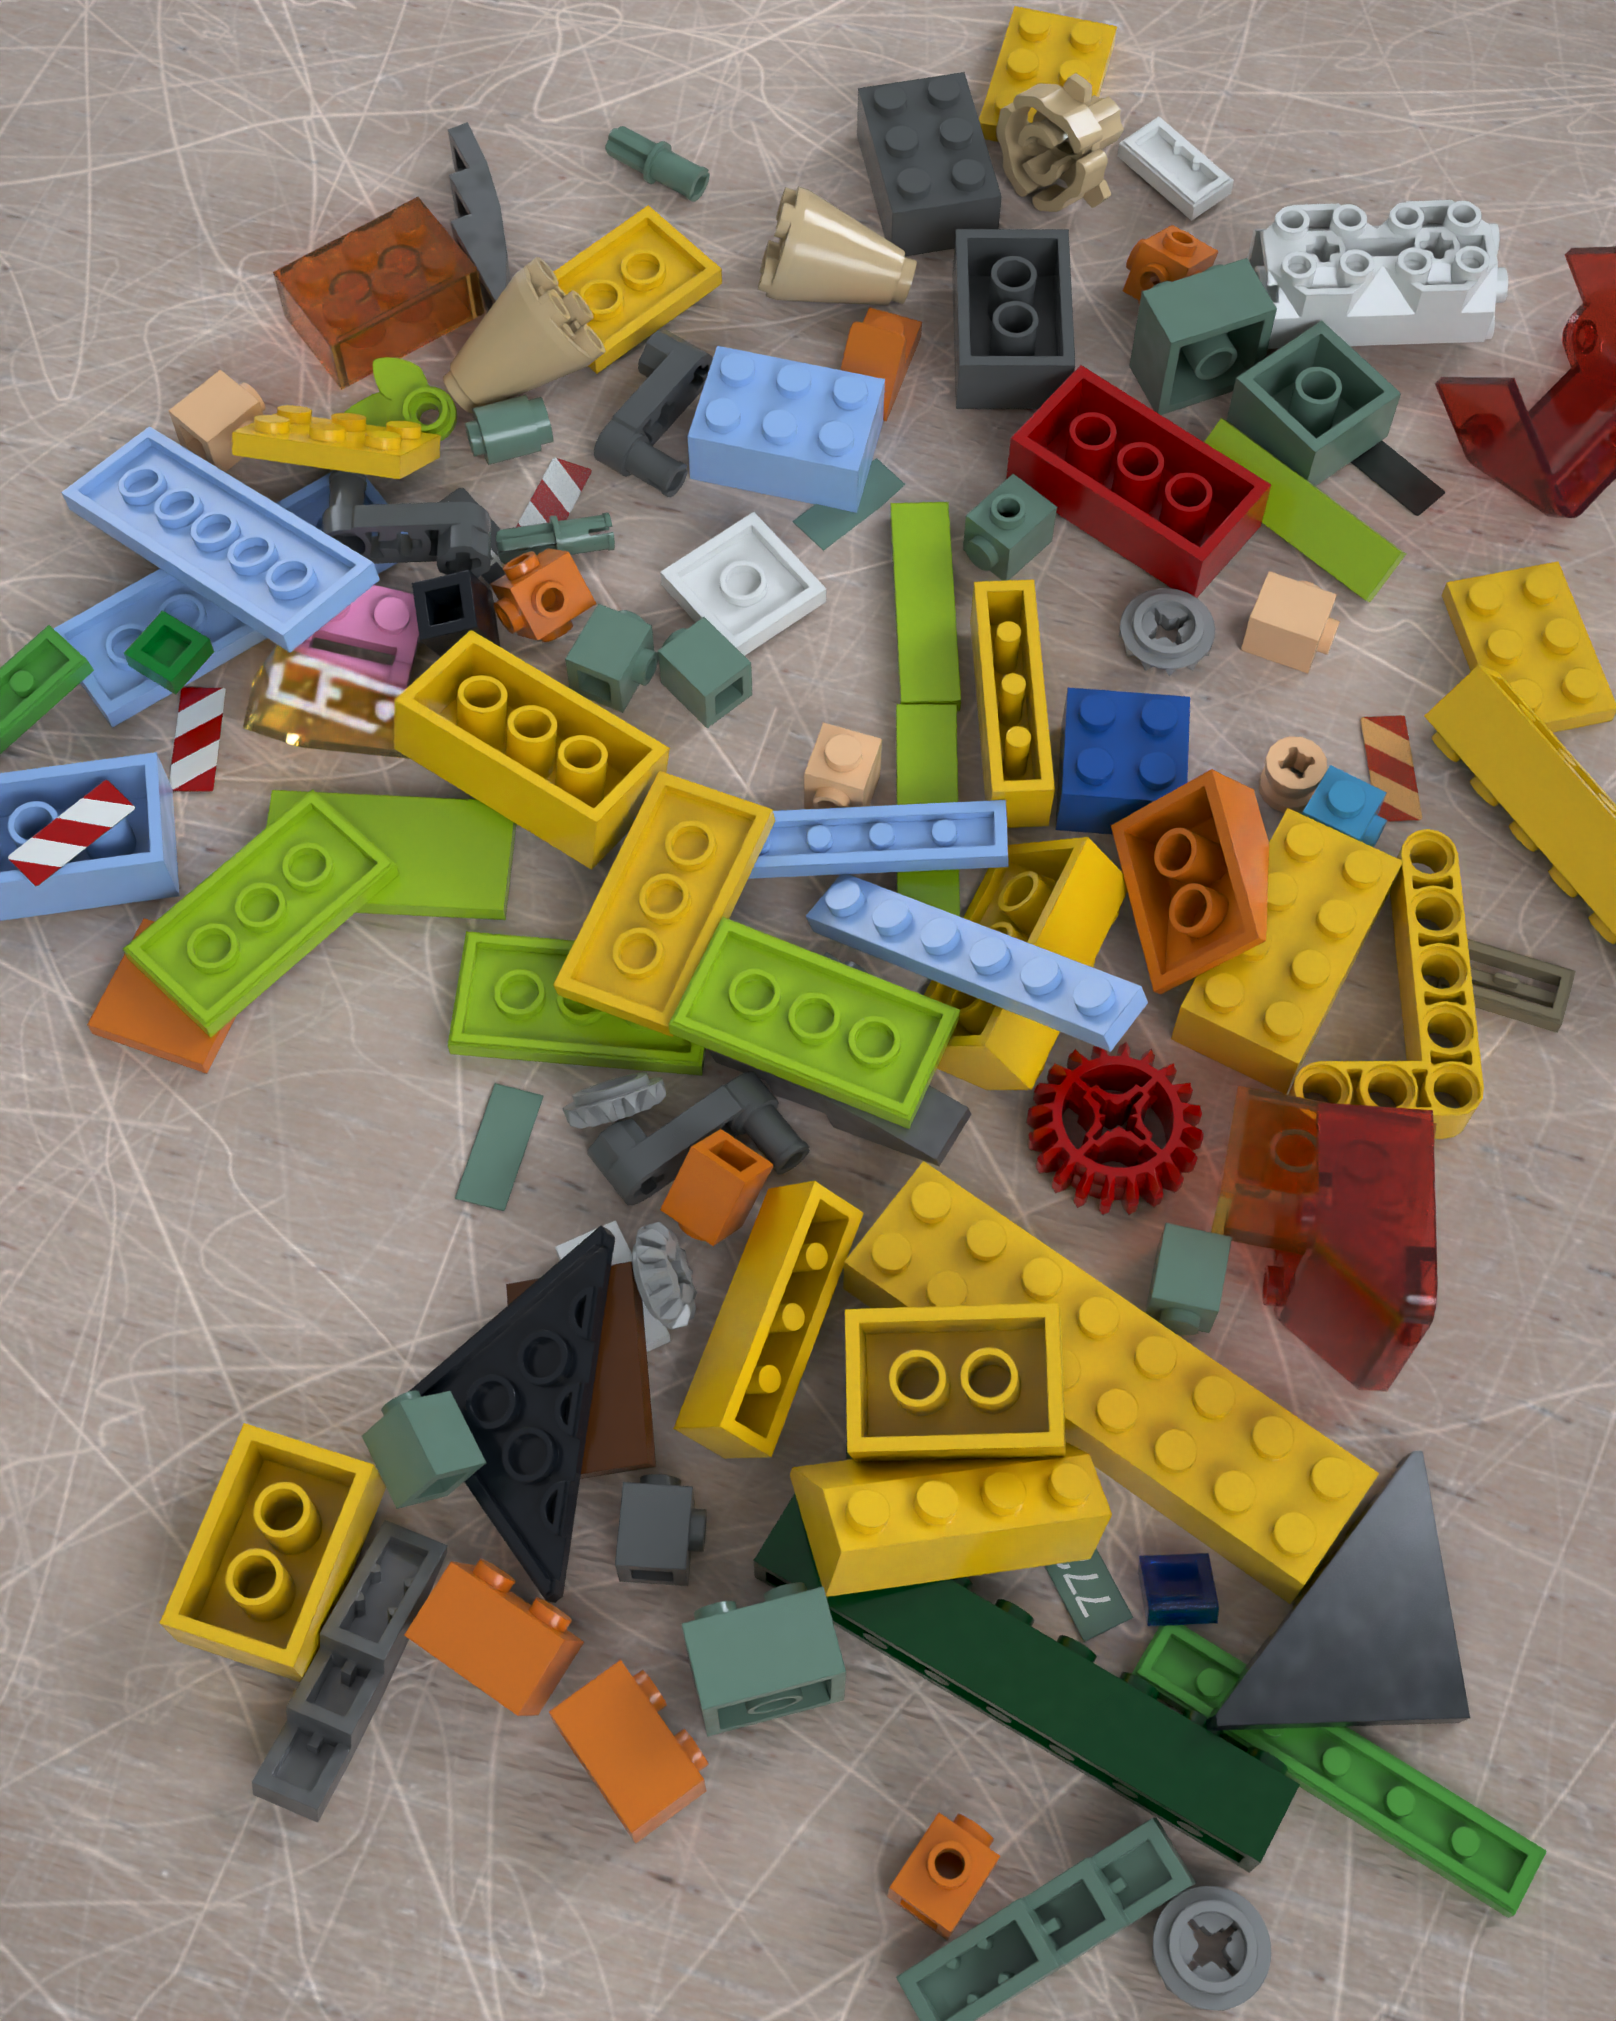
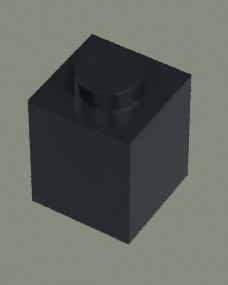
[412,570,500,657]

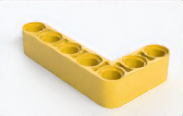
[1283,829,1484,1139]

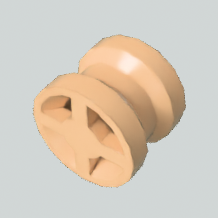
[1259,736,1327,813]

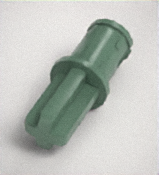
[605,126,710,202]
[496,512,615,564]

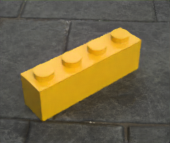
[970,579,1055,828]
[673,1181,864,1459]

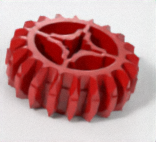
[1026,1042,1204,1216]

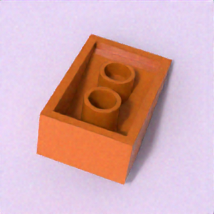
[1111,769,1269,994]

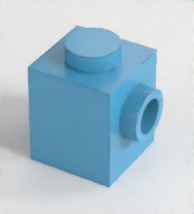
[1302,765,1387,847]

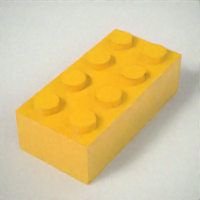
[394,630,670,870]
[1171,808,1403,1095]

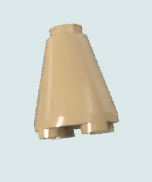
[758,186,917,306]
[443,256,606,413]

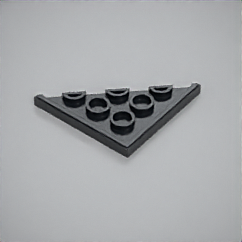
[408,1225,615,1603]
[1206,1451,1470,1731]

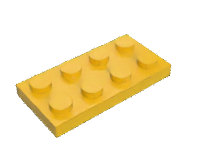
[553,771,775,1037]

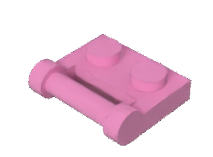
[286,585,419,698]

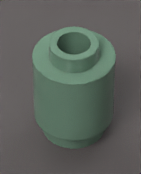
[465,395,554,465]

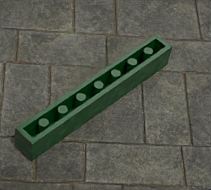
[753,1493,1300,1873]

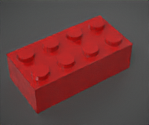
[1006,365,1271,598]

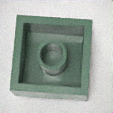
[1129,258,1277,415]
[1227,320,1401,486]
[682,1582,846,1737]

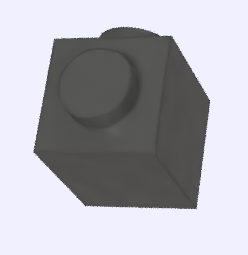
[615,1474,707,1586]

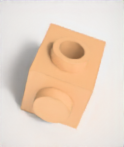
[169,370,266,472]
[1241,571,1340,674]
[804,722,882,809]

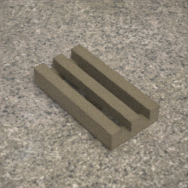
[1436,939,1576,1033]

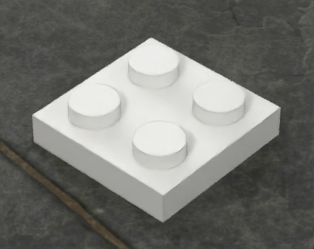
[660,512,826,656]

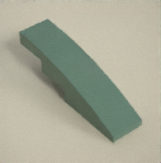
[896,1817,1196,2021]

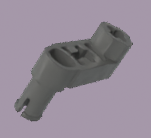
[594,330,713,498]
[321,470,491,578]
[587,1071,810,1205]

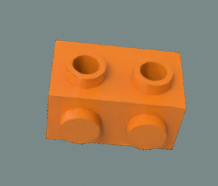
[404,1558,584,1716]
[549,1659,709,1844]

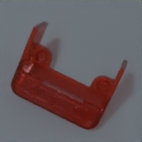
[1435,246,1616,518]
[1262,1102,1438,1392]

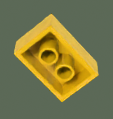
[845,1302,1066,1462]
[159,1423,386,1682]

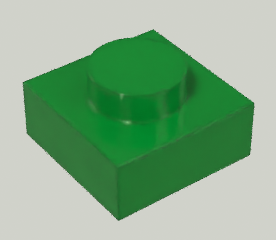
[124,610,214,695]

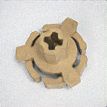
[996,73,1124,212]

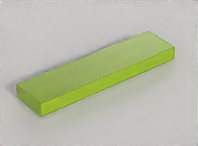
[1204,418,1406,602]
[890,502,961,711]
[896,704,960,917]

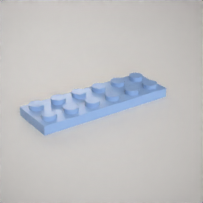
[61,426,380,653]
[54,470,408,728]

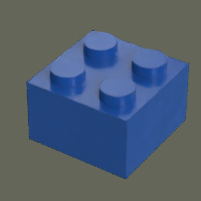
[1055,687,1190,835]

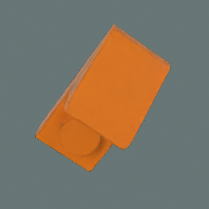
[840,307,922,422]

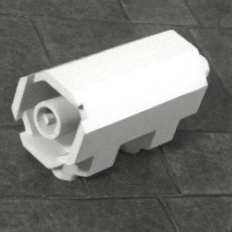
[1247,200,1508,349]

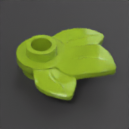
[344,357,457,441]

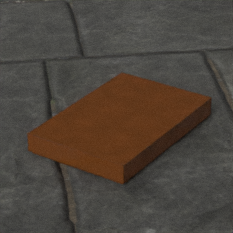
[506,1261,656,1479]

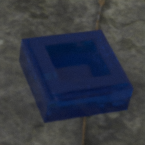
[1138,1553,1219,1626]

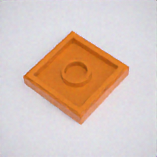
[87,918,236,1074]

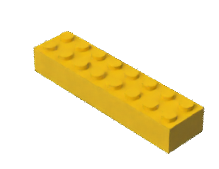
[843,1161,1379,1604]

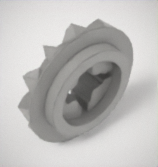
[1119,588,1215,676]
[563,1072,667,1129]
[632,1222,697,1330]
[1152,1886,1271,2011]

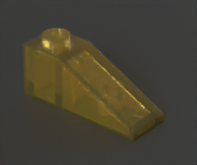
[243,645,410,759]

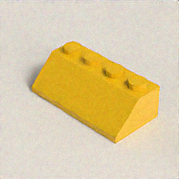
[924,837,1128,1090]
[790,1442,1112,1597]

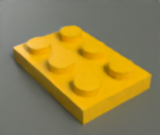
[979,6,1117,142]
[553,205,722,374]
[232,405,441,479]
[1441,561,1616,733]

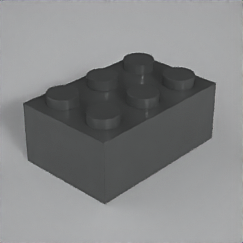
[857,72,1002,256]
[952,229,1075,409]

